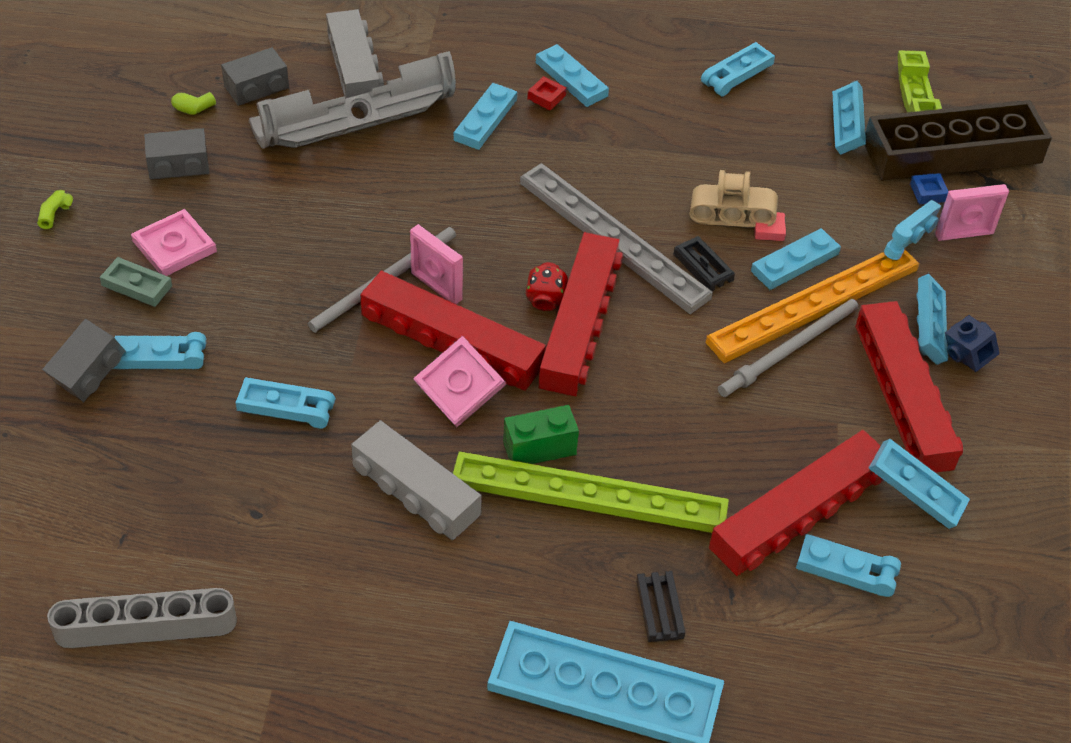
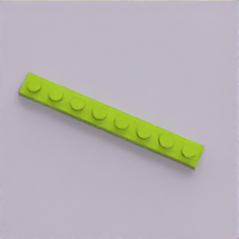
[453,451,729,533]

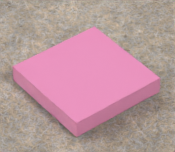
[935,184,1009,241]
[131,209,217,276]
[410,224,463,304]
[413,336,506,428]

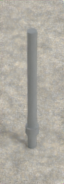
[308,227,456,332]
[718,299,858,397]

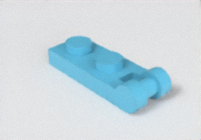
[701,42,775,97]
[884,200,941,260]
[112,332,206,369]
[236,377,336,429]
[796,534,901,597]

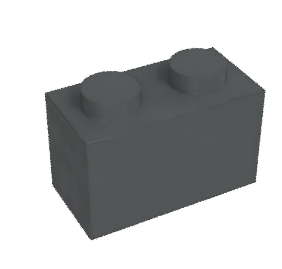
[221,47,289,106]
[144,128,209,180]
[42,318,126,402]

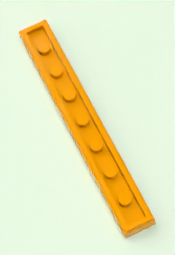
[706,249,919,364]

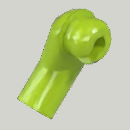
[171,92,216,115]
[37,190,73,229]

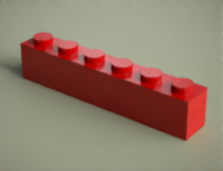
[539,232,623,397]
[360,270,546,391]
[855,301,963,473]
[709,430,883,576]

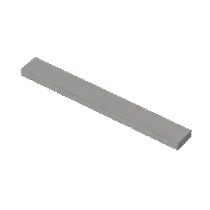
[520,163,712,314]

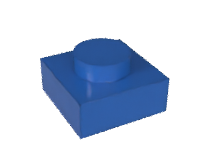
[910,173,949,204]

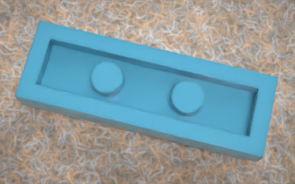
[536,44,609,107]
[832,81,866,155]
[454,83,517,150]
[751,228,841,290]
[916,273,948,365]
[869,439,970,529]

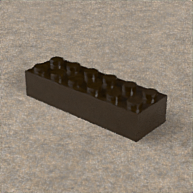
[865,100,1052,181]

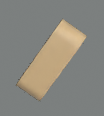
[689,170,778,227]

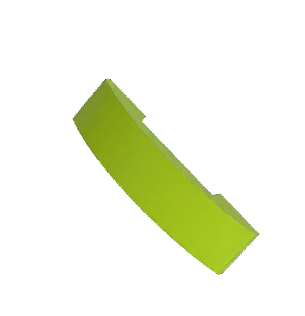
[898,50,942,112]

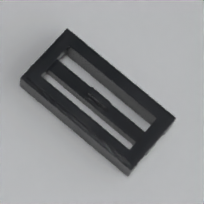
[673,236,735,291]
[636,571,686,642]

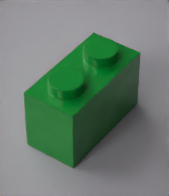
[503,405,579,464]

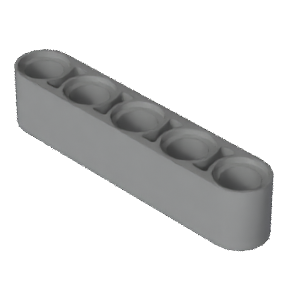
[47,588,237,648]

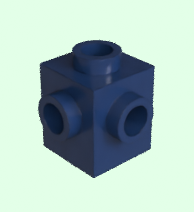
[945,315,1000,372]

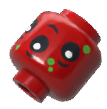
[525,262,568,311]

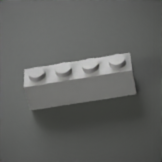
[326,9,384,99]
[352,420,481,540]

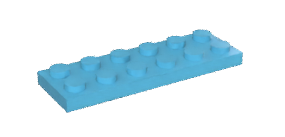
[487,621,724,743]

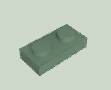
[100,257,172,307]

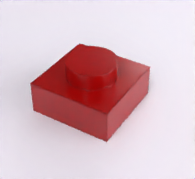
[527,76,567,110]

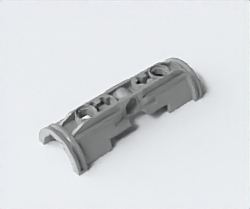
[248,51,456,148]

